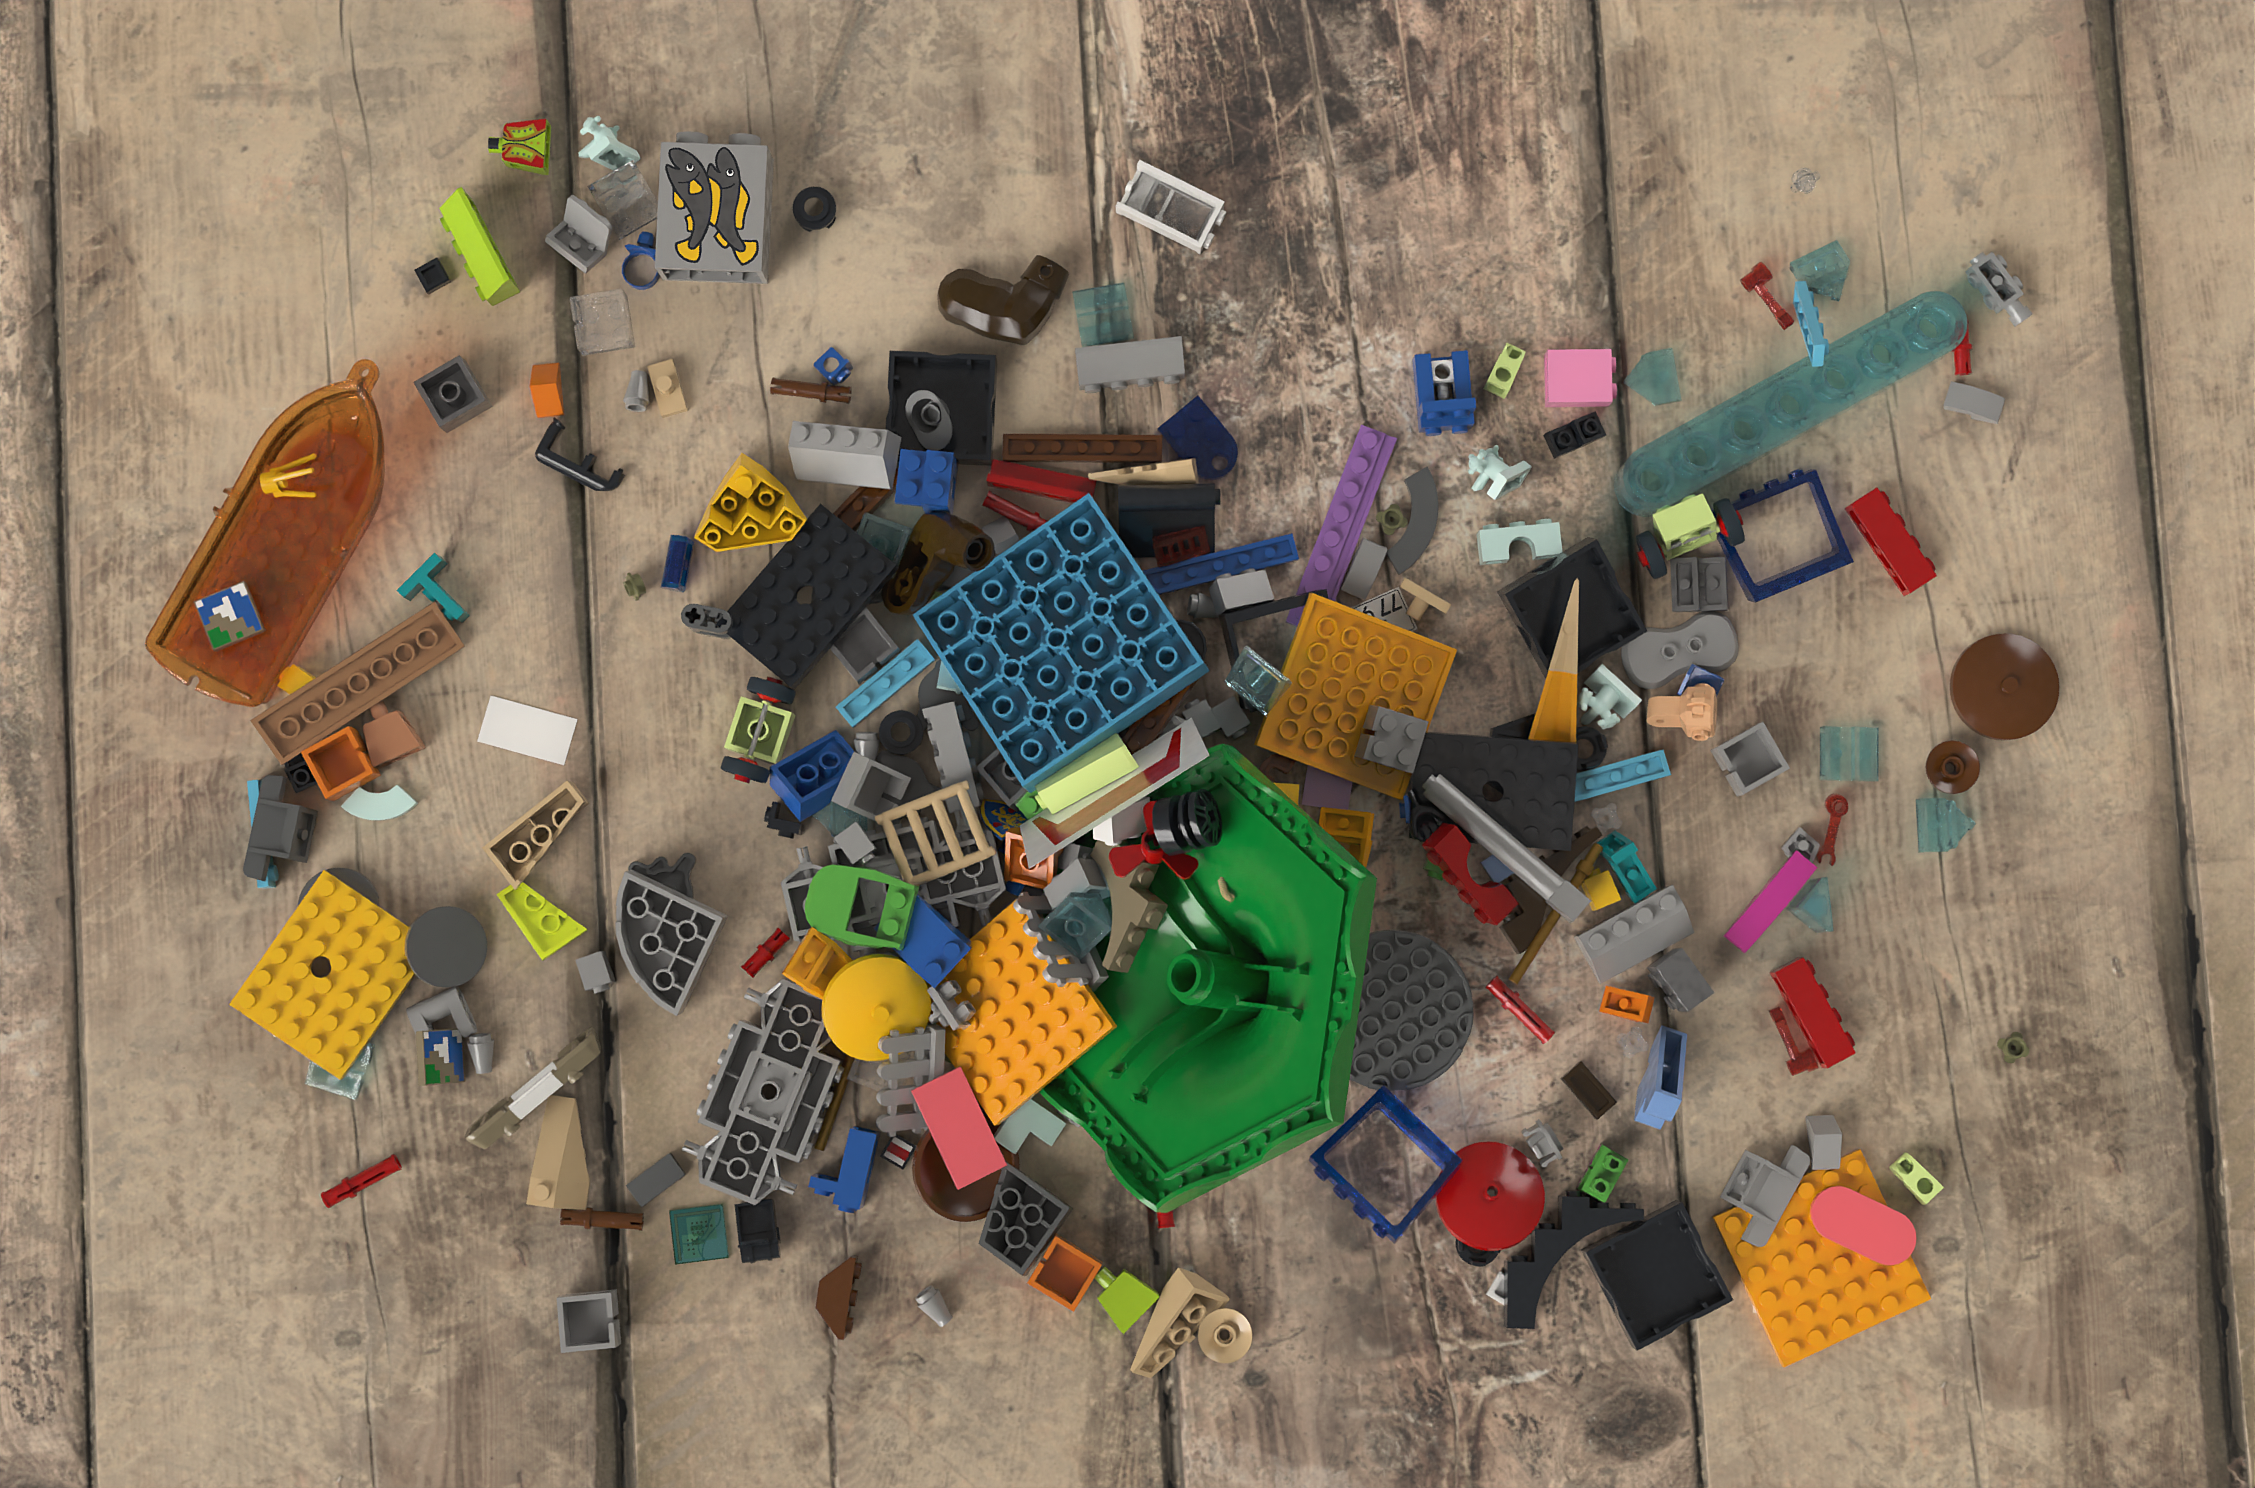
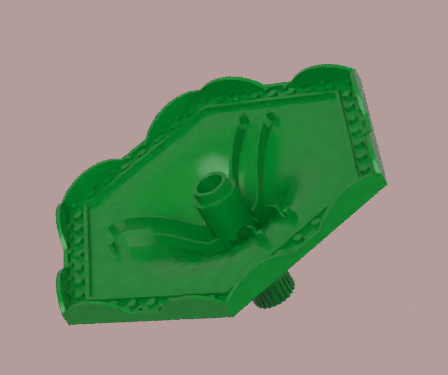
[1039,744,1377,1213]

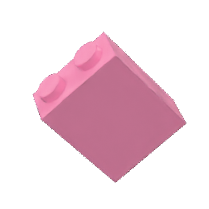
[1544,349,1617,407]

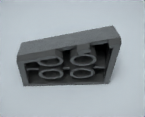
[978,1161,1074,1276]

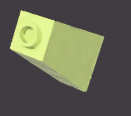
[1034,733,1139,815]

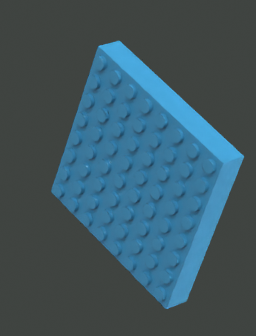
[913,493,1210,793]

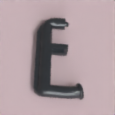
[535,417,625,491]

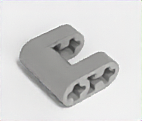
[406,986,477,1038]

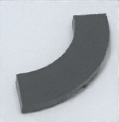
[1386,466,1439,575]

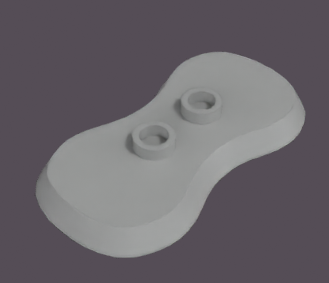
[1621,611,1739,689]

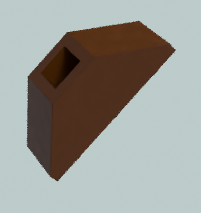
[815,1255,862,1340]

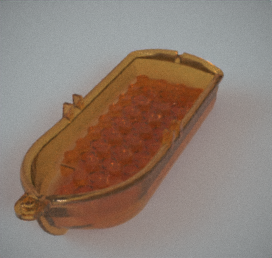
[145,359,385,707]

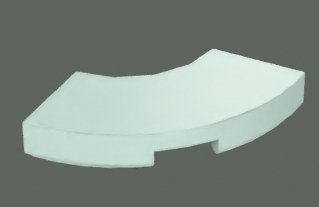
[341,785,418,821]

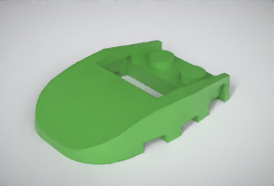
[805,865,919,950]

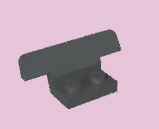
[243,775,318,881]

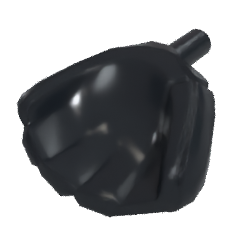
[1407,790,1449,842]

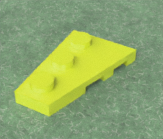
[496,882,588,961]

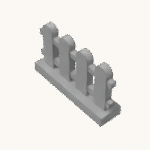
[1013,892,1109,992]
[876,1022,945,1137]

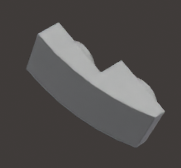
[1943,381,2005,424]
[1341,537,1388,600]

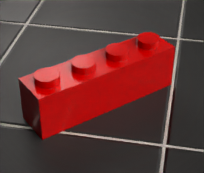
[1844,487,1937,596]
[1769,957,1856,1069]

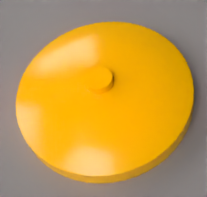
[822,954,931,1061]

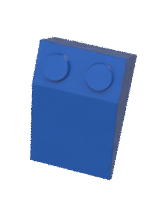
[770,730,855,822]
[874,894,971,988]

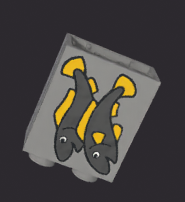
[655,131,774,284]

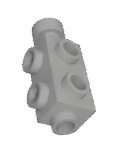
[1965,252,2032,327]

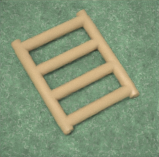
[875,780,996,886]

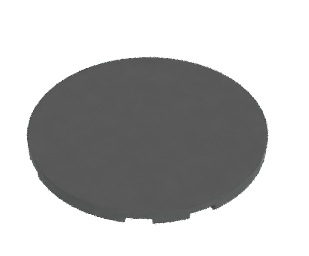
[1350,930,1474,1092]

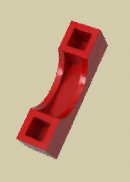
[1422,823,1519,926]

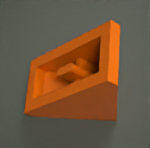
[529,363,564,418]

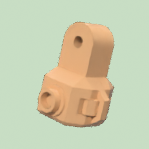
[1647,683,1717,741]

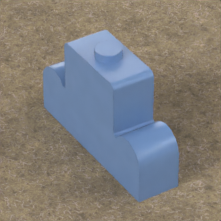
[1634,1025,1687,1129]

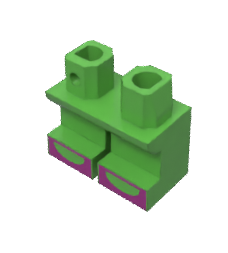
[1576,1144,1628,1203]

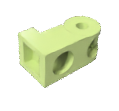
[1483,343,1526,399]
[1889,1152,1944,1205]

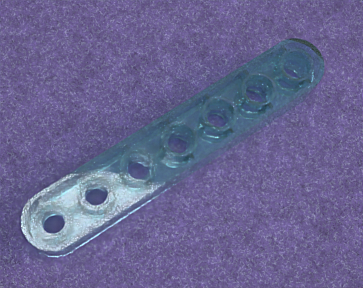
[1614,291,1967,517]

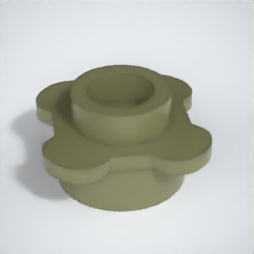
[1376,504,1408,535]
[623,573,646,601]
[1997,1032,2029,1063]

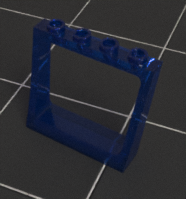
[1711,468,1854,603]
[1309,1085,1463,1244]

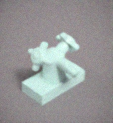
[578,116,641,174]
[1468,445,1532,500]
[1577,664,1642,730]

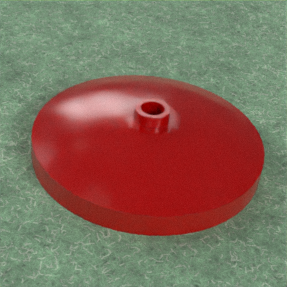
[1435,1141,1545,1251]

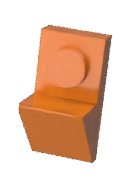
[1599,986,1655,1024]

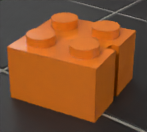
[301,726,381,801]
[1027,1233,1103,1312]

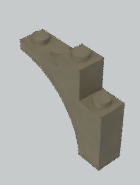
[1090,839,1168,973]

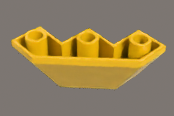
[694,453,807,552]

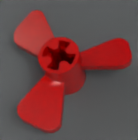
[1109,801,1198,879]

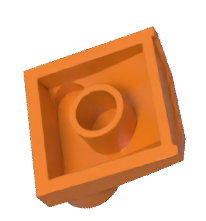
[1004,827,1064,889]

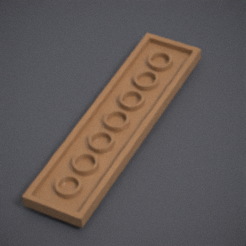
[250,602,465,765]

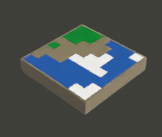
[194,581,266,652]
[416,1029,465,1086]

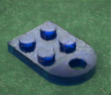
[1157,396,1238,480]

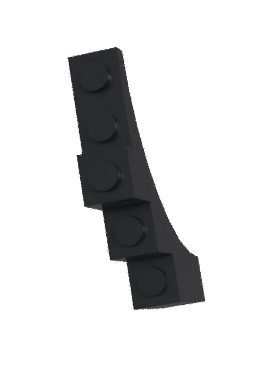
[1504,1191,1644,1329]

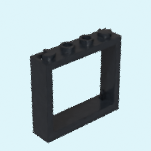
[1219,589,1329,713]

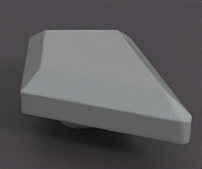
[1781,827,1820,863]

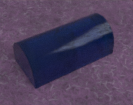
[661,535,694,593]

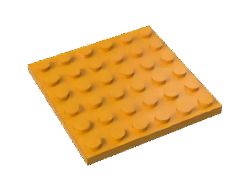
[1254,593,1457,800]
[924,895,1117,1126]
[1712,1149,1931,1367]

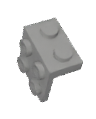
[545,195,612,274]

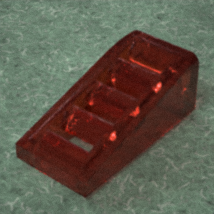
[1152,526,1210,568]

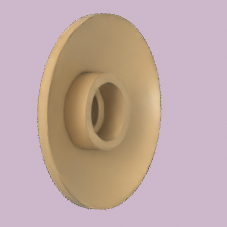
[1198,1308,1252,1363]

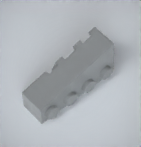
[922,701,984,813]

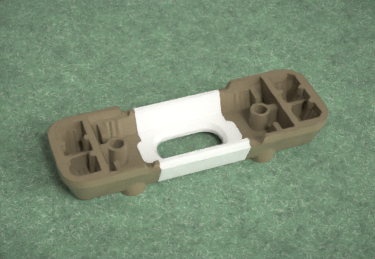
[465,1026,601,1149]

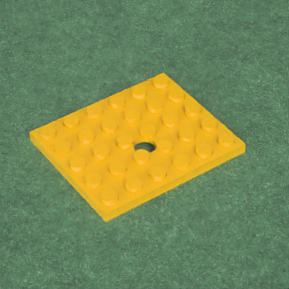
[229,870,415,1080]

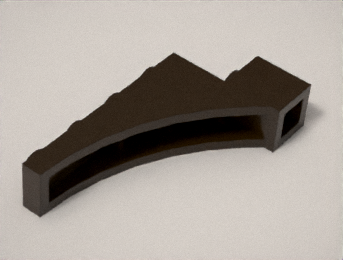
[1499,825,1603,954]

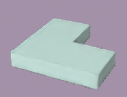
[993,1099,1066,1154]

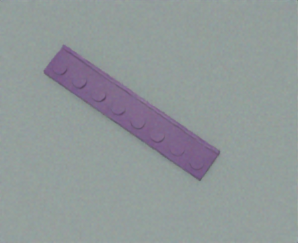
[1286,425,1397,627]

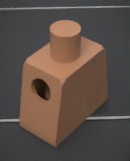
[363,701,426,769]

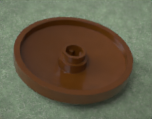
[1950,633,2060,741]
[912,1115,1020,1222]

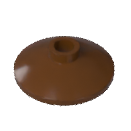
[1925,740,1980,794]

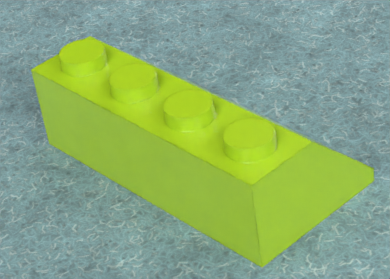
[439,187,520,306]

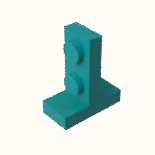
[396,553,470,623]
[1597,830,1657,904]

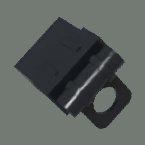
[734,1199,781,1264]

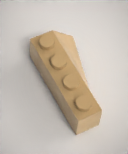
[482,780,589,890]

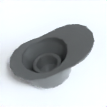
[905,390,953,451]

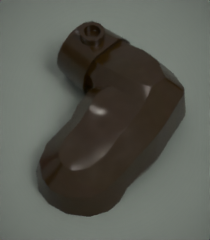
[937,255,1069,345]
[881,511,995,616]

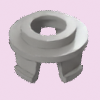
[1522,1119,1563,1167]

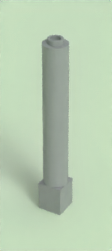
[1422,774,1591,923]

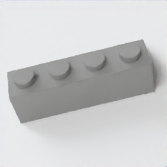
[1075,336,1185,393]
[788,421,901,490]
[1574,885,1694,984]

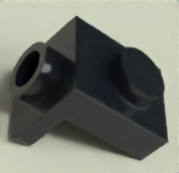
[764,801,804,839]

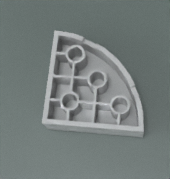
[615,870,728,1016]

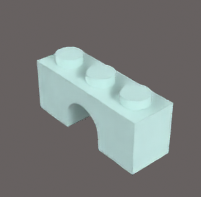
[1477,519,1562,565]

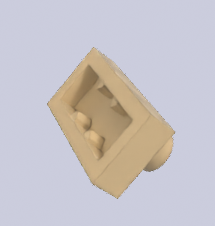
[647,359,688,418]
[1400,578,1451,621]

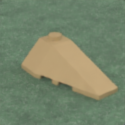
[1088,458,1199,485]
[526,1095,590,1210]
[1130,1268,1230,1378]

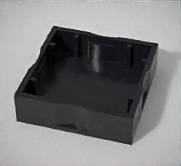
[886,351,997,466]
[1497,537,1647,679]
[1581,1200,1733,1351]

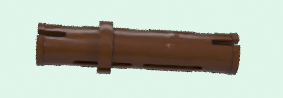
[770,377,852,404]
[560,1207,644,1231]

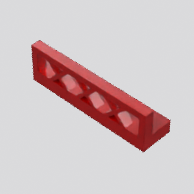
[986,459,1097,504]

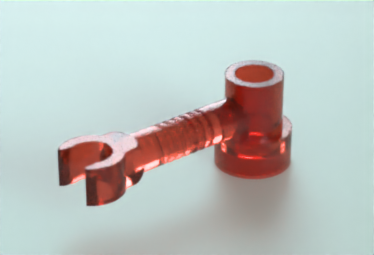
[1740,262,1794,330]
[1816,794,1849,866]
[1769,1007,1819,1076]

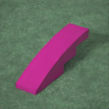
[1724,850,1817,953]

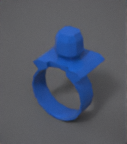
[622,231,660,290]

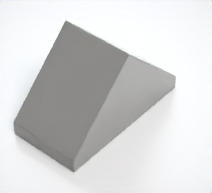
[982,516,1020,556]
[1805,1115,1842,1170]

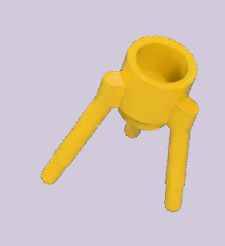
[260,453,317,498]

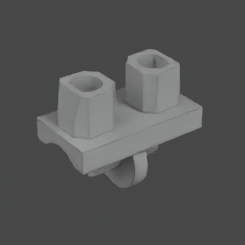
[927,980,976,1030]

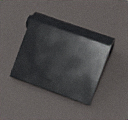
[1118,483,1221,558]

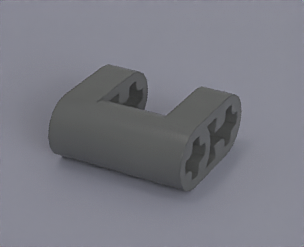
[681,604,733,639]

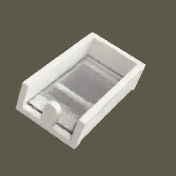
[1116,160,1226,254]

